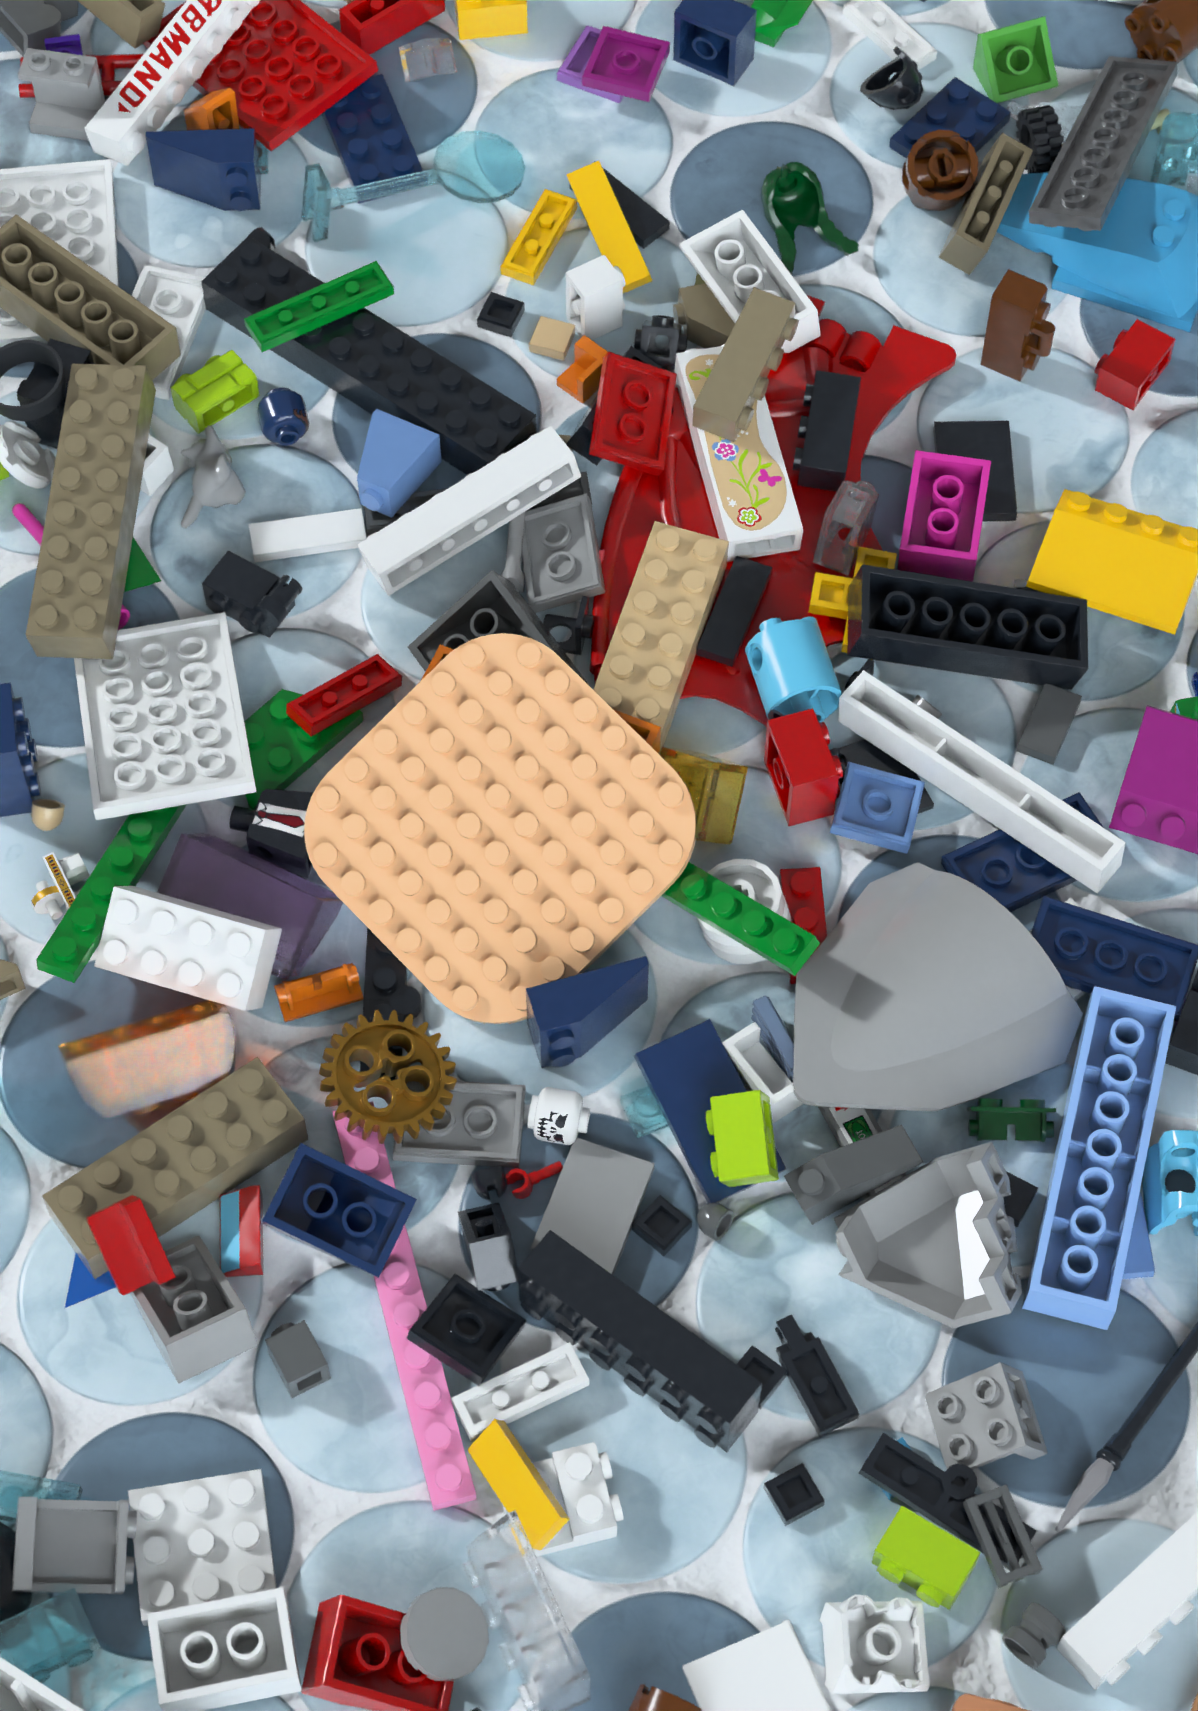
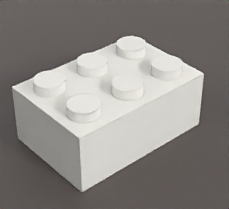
[147,1587,302,1711]

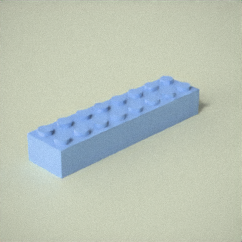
[1022,986,1176,1330]

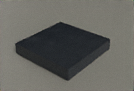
[406,1274,527,1386]

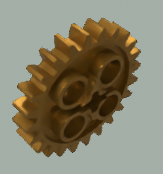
[319,1010,457,1144]

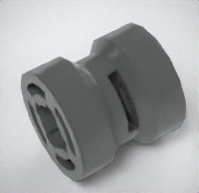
[1002,1602,1066,1669]

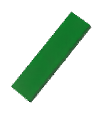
[244,261,394,352]

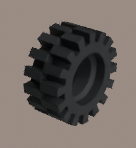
[1016,105,1064,173]

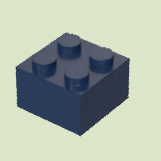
[673,0,757,86]

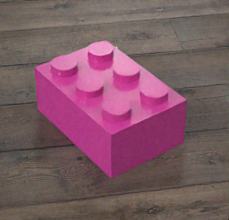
[897,450,991,582]

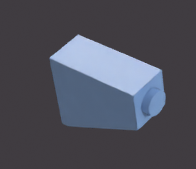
[357,409,442,518]

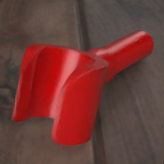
[506,1161,563,1199]

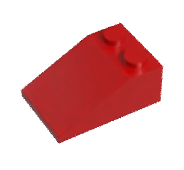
[301,1594,454,1711]

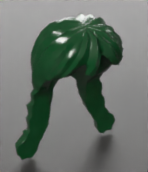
[761,162,859,274]

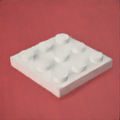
[128,1469,276,1626]

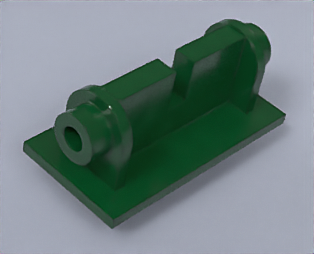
[967,1098,1056,1142]

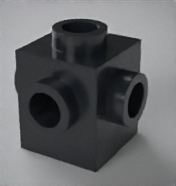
[634,315,688,370]

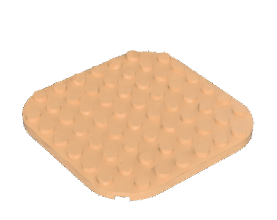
[304,633,696,1024]

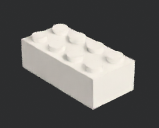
[94,886,282,1011]

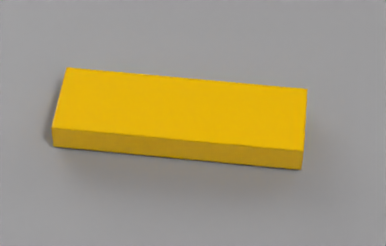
[501,189,578,286]
[467,1419,570,1550]

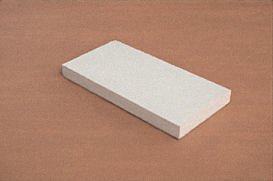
[131,265,206,400]

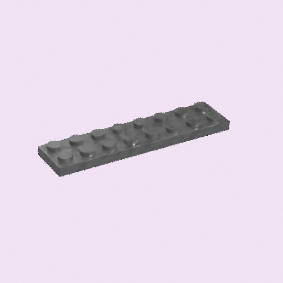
[1029,56,1178,231]

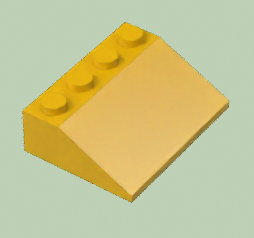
[1026,489,1198,635]

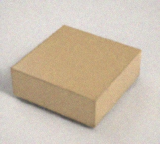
[529,316,575,361]

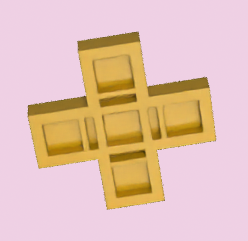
[808,547,897,653]

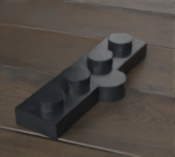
[360,927,422,1081]
[859,1433,1037,1571]

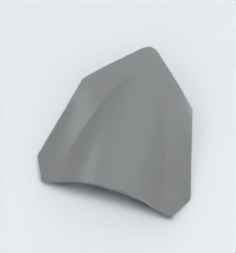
[793,862,1083,1111]

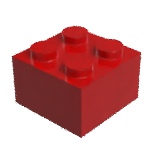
[764,708,843,826]

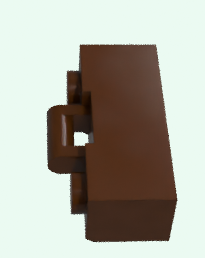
[980,269,1055,382]

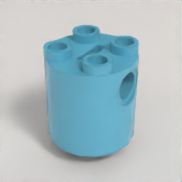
[745,616,842,722]

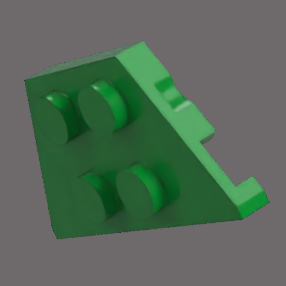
[244,689,364,810]

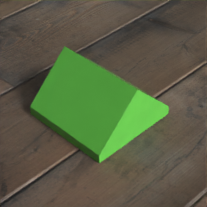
[973,16,1058,103]

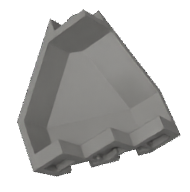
[833,1142,1022,1328]

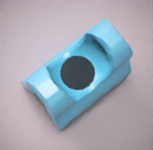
[1142,1130,1198,1236]

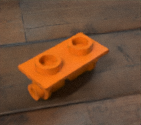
[274,963,364,1022]

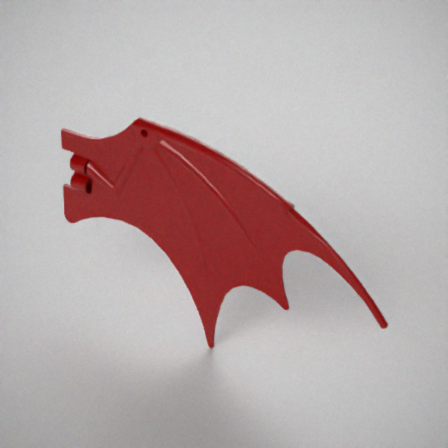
[589,295,956,727]

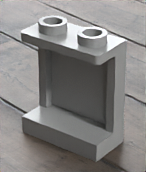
[12,1496,137,1595]

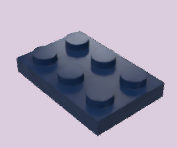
[889,77,1011,158]

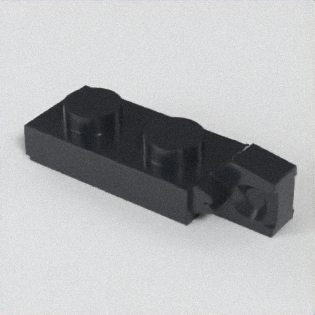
[775,1314,859,1437]

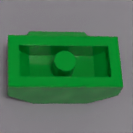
[751,0,813,48]

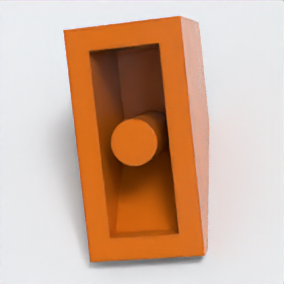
[184,88,240,130]

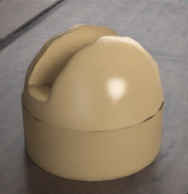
[31,799,65,831]

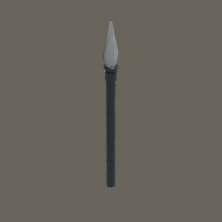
[1055,1322,1198,1532]

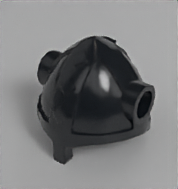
[860,46,923,110]

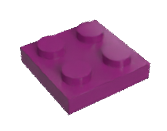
[582,26,670,102]

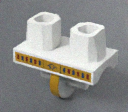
[31,852,90,919]

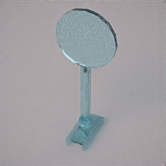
[301,131,525,242]

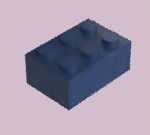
[0,683,41,817]

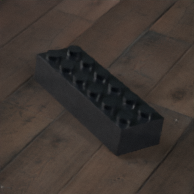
[847,564,1088,690]
[518,1230,762,1452]

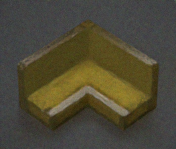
[660,747,748,844]

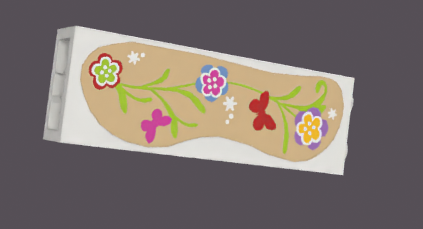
[674,344,803,562]

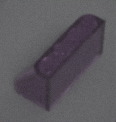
[157,833,343,980]

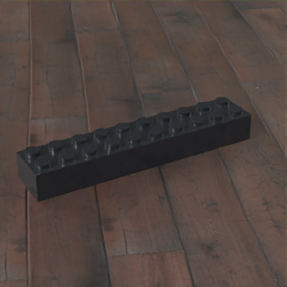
[201,236,537,475]

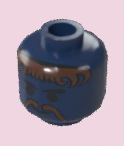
[257,388,309,445]

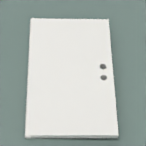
[682,1620,831,1711]

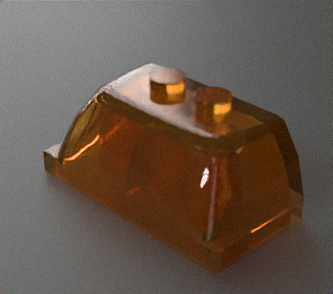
[58,1000,235,1118]

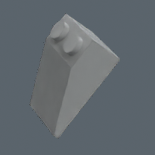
[131,1236,258,1384]

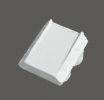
[819,1594,930,1693]

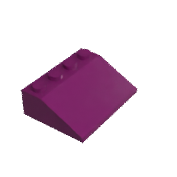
[1109,705,1198,854]

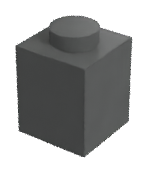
[265,1320,331,1398]

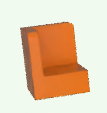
[557,335,608,404]

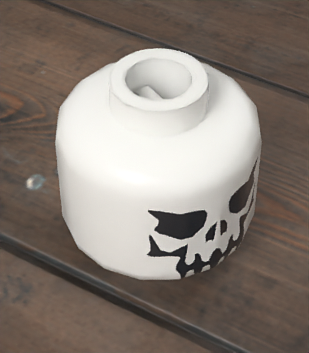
[527,1087,590,1145]

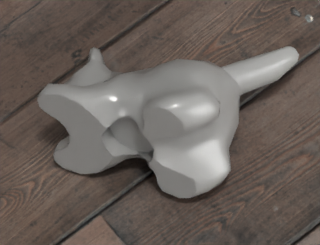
[181,425,246,528]

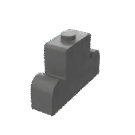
[0,0,78,58]

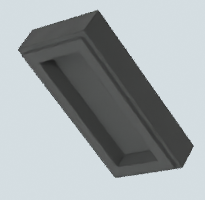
[1017,684,1082,765]

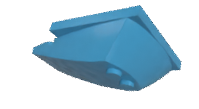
[997,173,1198,332]

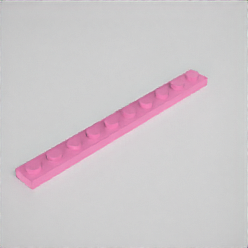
[332,1101,477,1511]

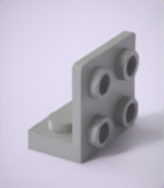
[925,1362,1048,1470]

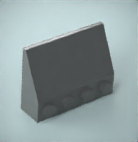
[408,570,592,688]

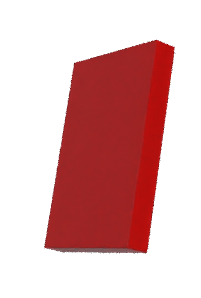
[589,351,677,476]

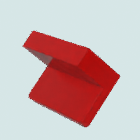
[86,1195,176,1295]

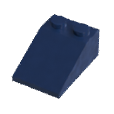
[146,128,261,211]
[526,956,649,1068]
[262,1143,417,1278]

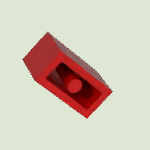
[1094,319,1176,410]

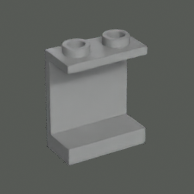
[18,48,105,141]

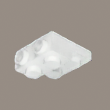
[526,1442,624,1558]

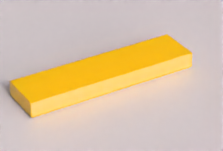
[567,160,652,294]

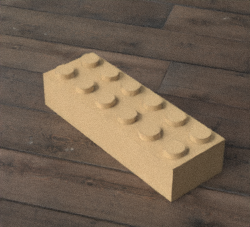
[593,521,729,755]

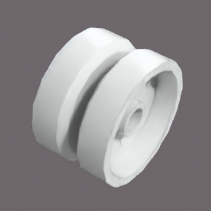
[696,859,792,964]

